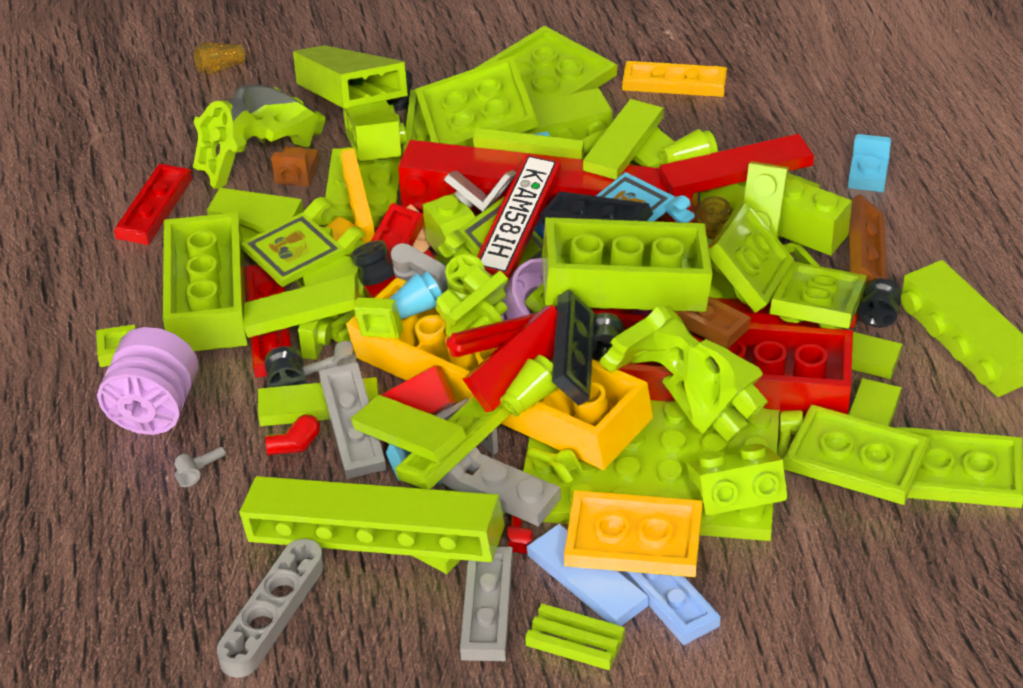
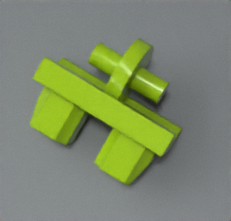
[436,266,508,337]

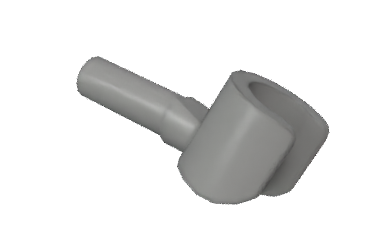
[303,341,356,376]
[174,447,226,487]

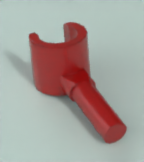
[507,515,534,554]

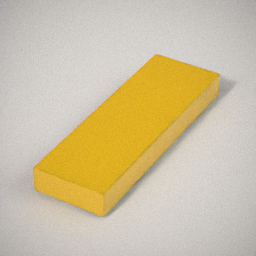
[622,61,727,97]
[340,148,375,243]

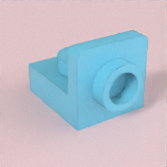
[848,134,891,192]

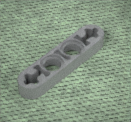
[217,539,324,678]

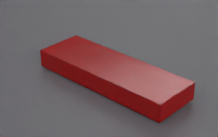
[114,164,193,245]
[462,305,557,413]

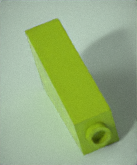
[293,45,408,109]

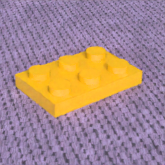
[564,490,703,577]

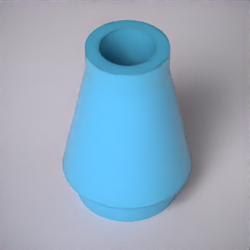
[389,271,442,319]

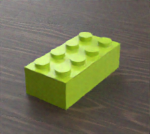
[163,212,247,351]
[542,217,712,312]

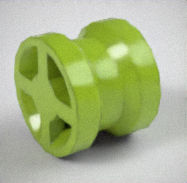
[445,254,485,300]

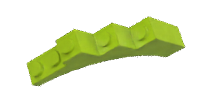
[207,188,367,360]

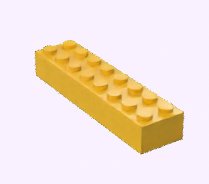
[346,278,653,470]

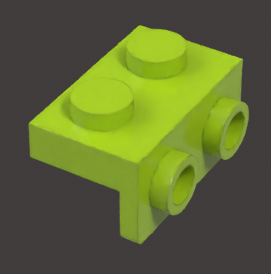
[687,444,787,516]

